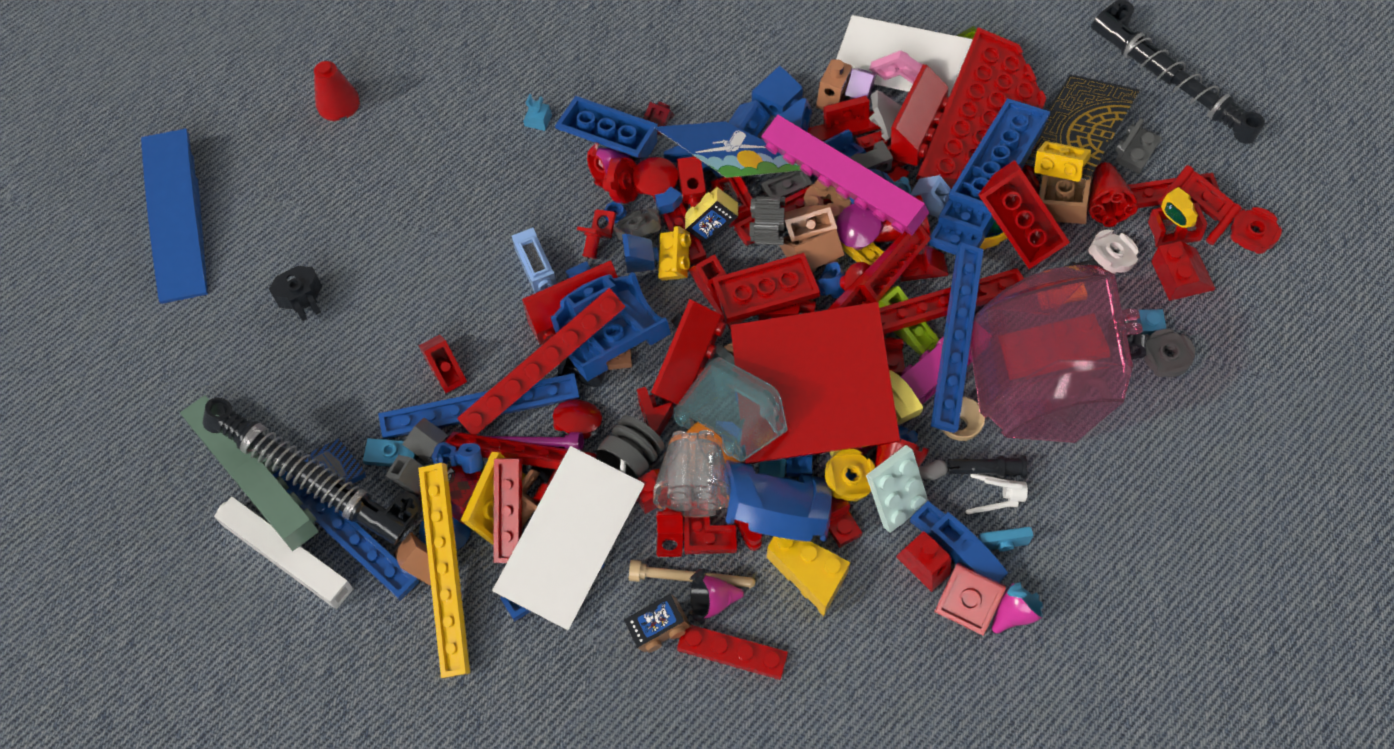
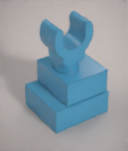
[524,94,552,131]

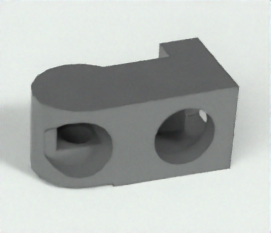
[851,140,893,172]

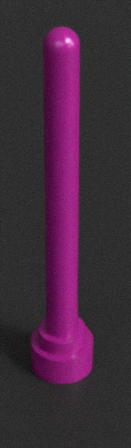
[485,432,584,451]

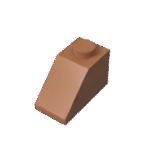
[785,205,837,242]

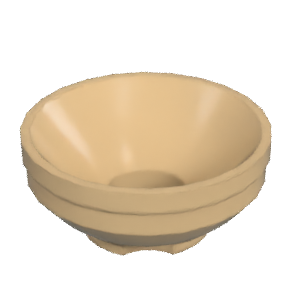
[942,397,985,441]

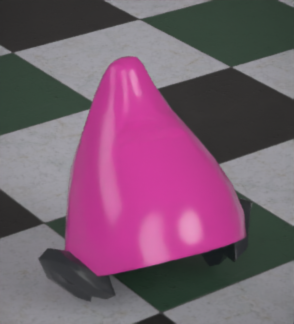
[688,568,744,624]

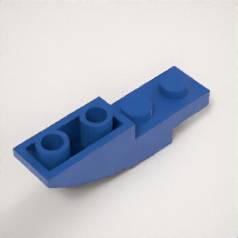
[910,501,1008,583]

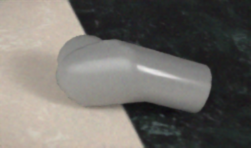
[918,460,948,480]

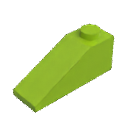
[878,286,939,356]

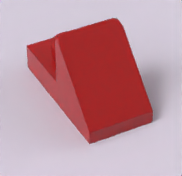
[900,245,949,282]
[636,387,673,437]
[828,496,862,548]

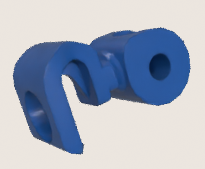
[432,442,484,473]

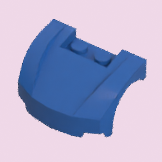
[551,272,671,381]
[722,460,832,541]

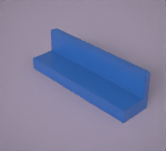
[702,100,770,178]

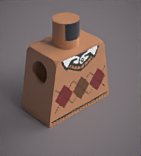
[816,59,853,111]

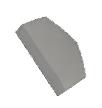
[869,90,902,141]

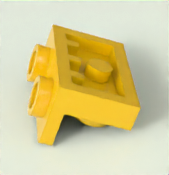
[1034,141,1091,182]
[658,226,691,281]

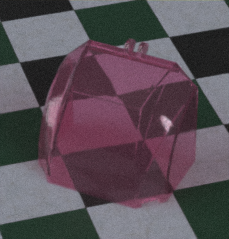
[970,265,1143,443]

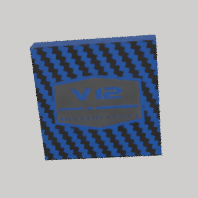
[299,438,366,500]

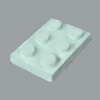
[866,445,928,533]

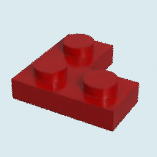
[684,501,737,554]

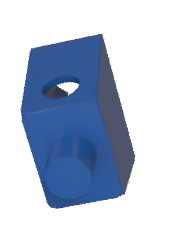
[752,66,803,117]

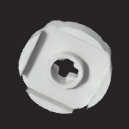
[1088,230,1138,275]

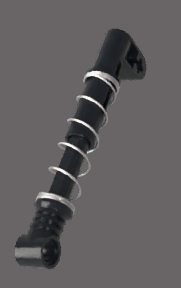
[1091,0,1265,144]

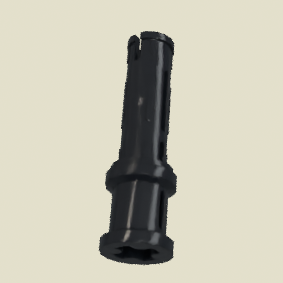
[947,455,1027,478]

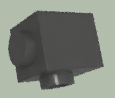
[402,418,448,463]
[385,455,424,495]

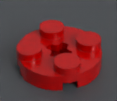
[603,157,638,204]
[1230,207,1282,254]

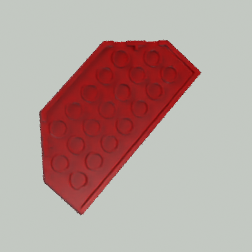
[916,27,1046,189]

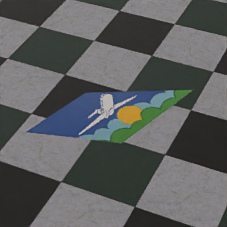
[654,121,801,178]

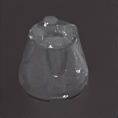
[653,430,731,517]

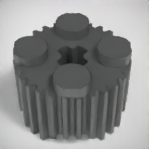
[750,196,785,245]

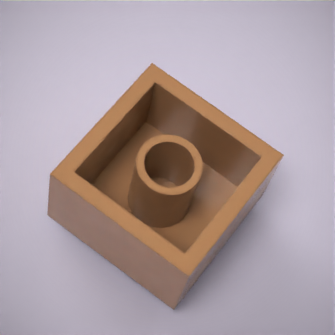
[1039,175,1092,224]

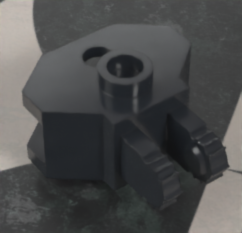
[269,266,322,321]

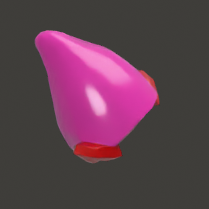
[587,142,630,189]

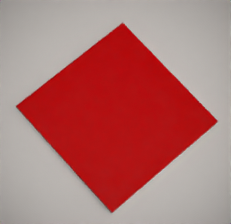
[730,302,900,464]

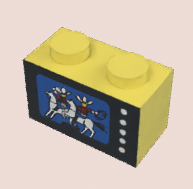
[685,187,738,245]

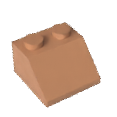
[779,229,844,273]

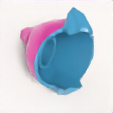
[992,582,1043,634]

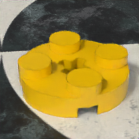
[825,449,875,502]

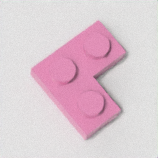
[869,50,923,84]

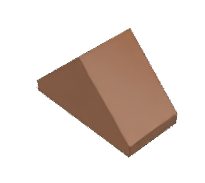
[394,532,431,586]

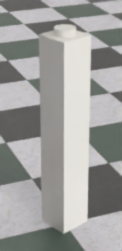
[214,497,353,610]

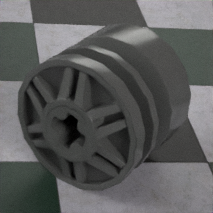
[596,415,665,479]

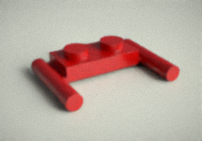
[1158,165,1242,245]

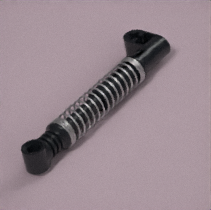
[202,397,421,545]

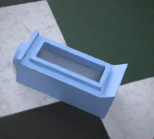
[512,228,557,293]

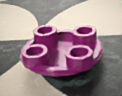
[836,204,883,250]

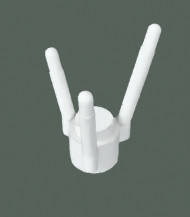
[966,474,1028,514]

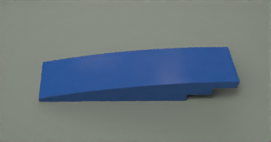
[928,98,1050,255]
[141,129,208,304]

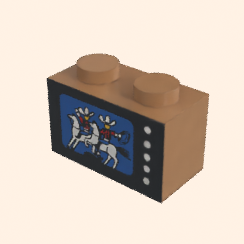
[624,593,691,653]

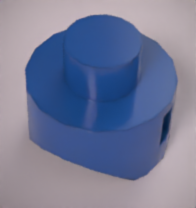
[815,262,845,298]

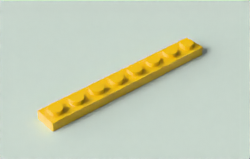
[418,463,470,678]

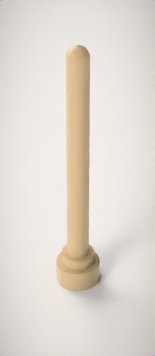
[629,560,755,588]

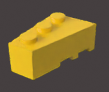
[767,536,850,617]

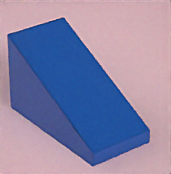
[663,145,692,162]

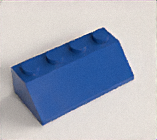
[555,96,657,158]

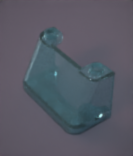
[674,357,788,462]

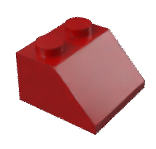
[1151,241,1215,301]

